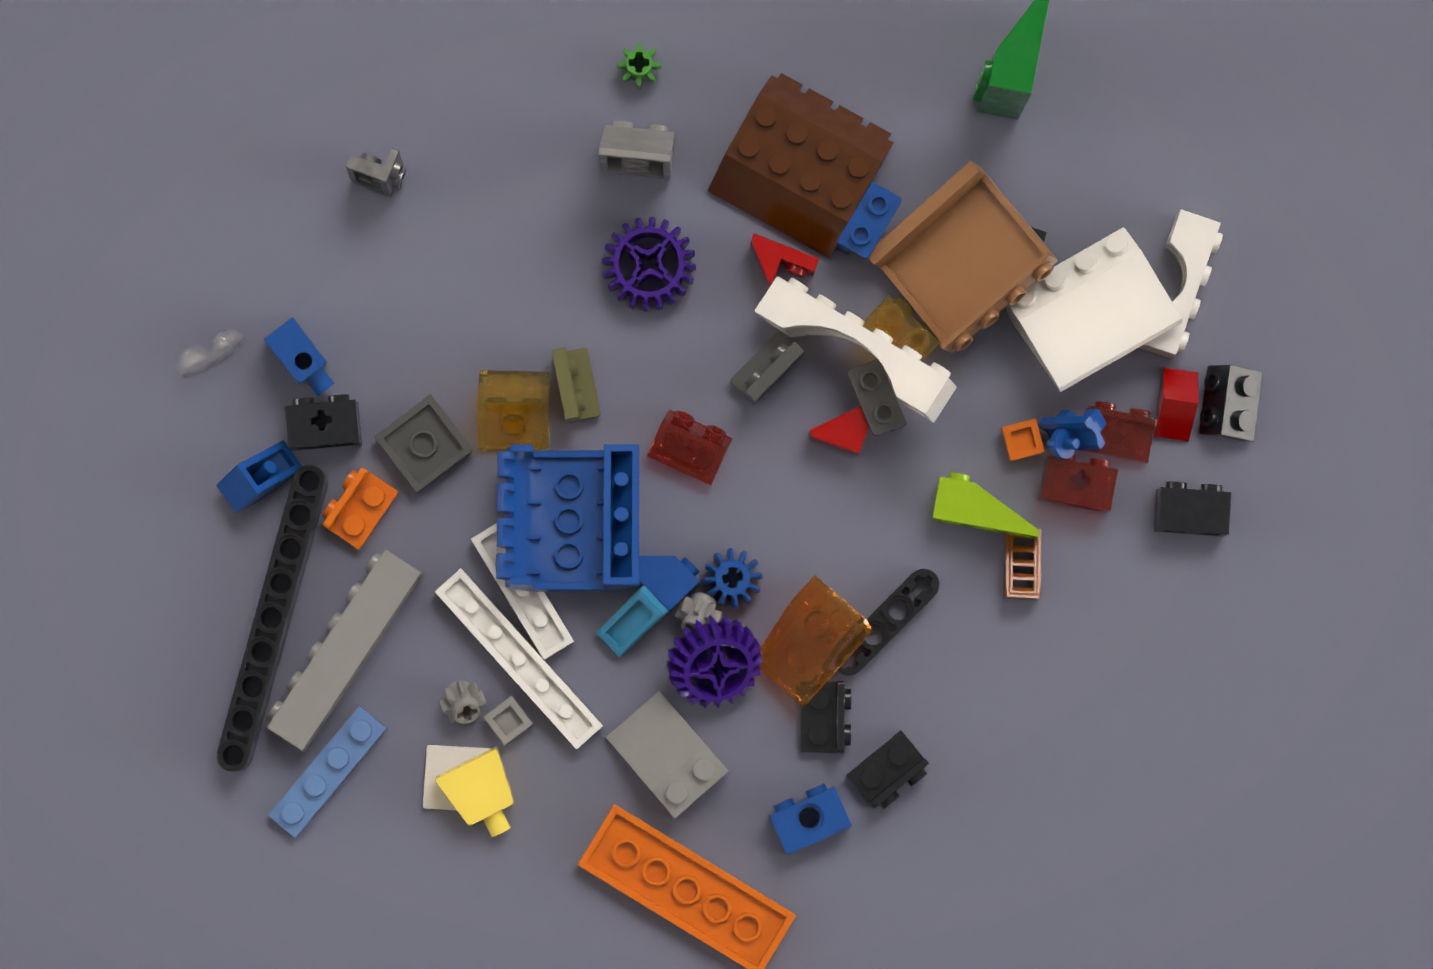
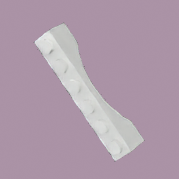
[755,276,957,423]

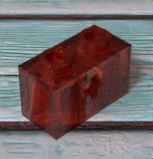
[1037,454,1118,513]

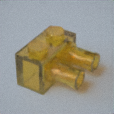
[863,295,940,362]

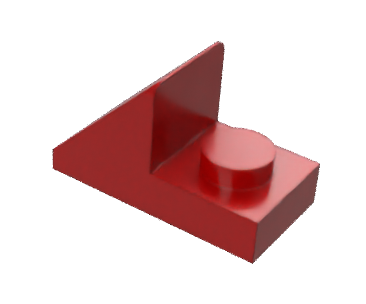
[750,233,819,288]

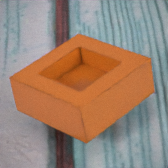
[1001,418,1045,462]

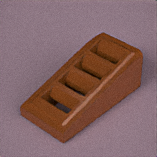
[1003,529,1041,600]

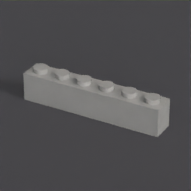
[267,549,423,751]

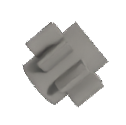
[675,593,722,630]
[439,680,486,724]

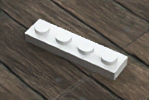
[471,523,574,660]

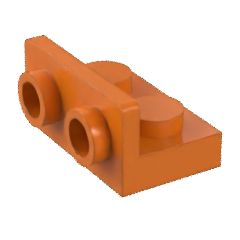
[322,467,400,550]

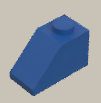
[216,440,302,514]
[639,556,700,612]

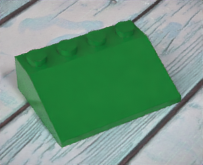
[973,0,1049,120]

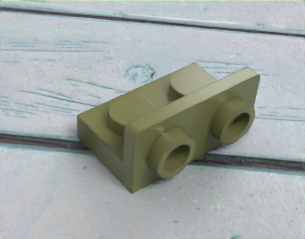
[552,347,601,423]

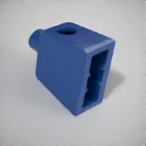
[264,317,334,396]

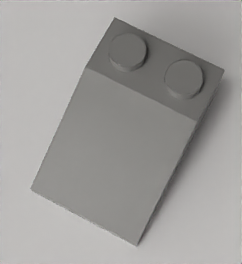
[598,121,675,179]
[606,691,729,818]

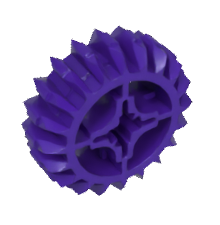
[601,217,696,312]
[666,615,763,708]

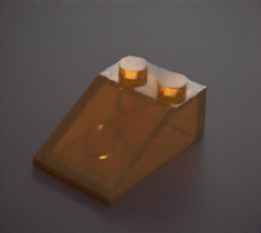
[759,575,874,708]

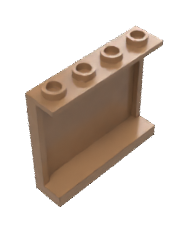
[869,161,1058,353]

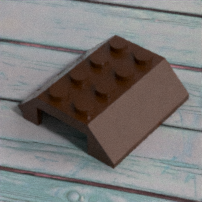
[708,73,893,259]

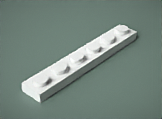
[435,568,603,749]

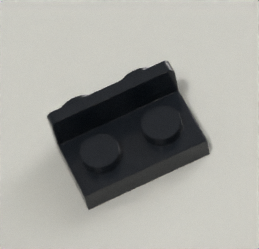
[801,681,851,753]
[846,730,929,809]

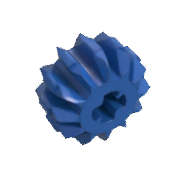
[702,548,763,609]

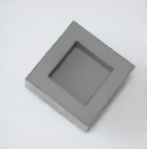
[484,696,533,745]

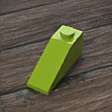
[932,472,1040,540]

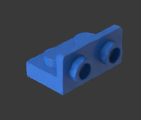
[836,181,902,259]

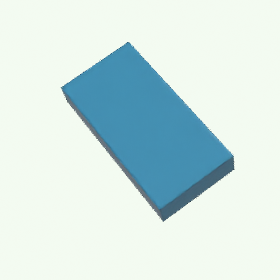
[596,586,668,658]

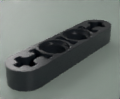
[833,569,940,676]

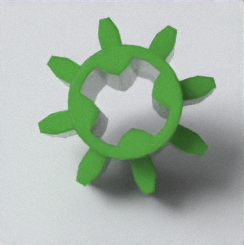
[617,43,661,89]

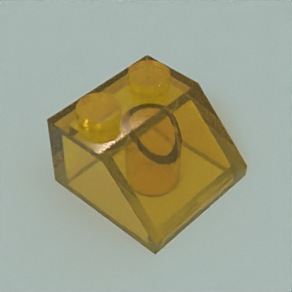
[477,370,551,452]

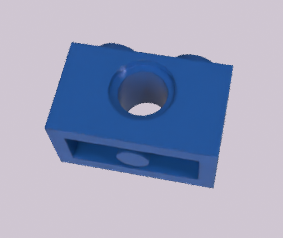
[769,783,852,855]

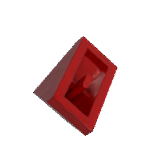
[1153,367,1199,442]
[808,406,869,456]

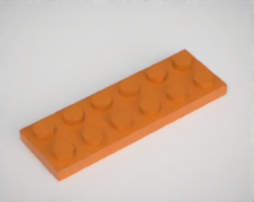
[577,804,797,969]

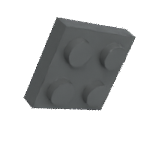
[374,394,473,494]

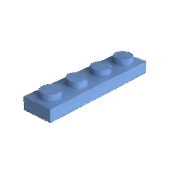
[268,706,387,838]

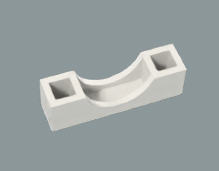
[1139,209,1223,359]

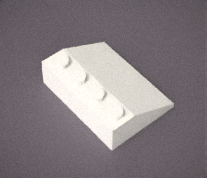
[1006,227,1183,392]

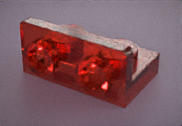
[1082,401,1158,463]
[647,410,732,485]

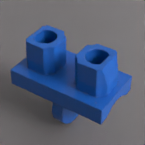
[1037,409,1106,459]

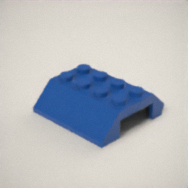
[496,444,639,592]

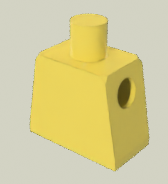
[435,746,514,837]

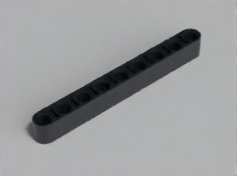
[217,465,328,771]

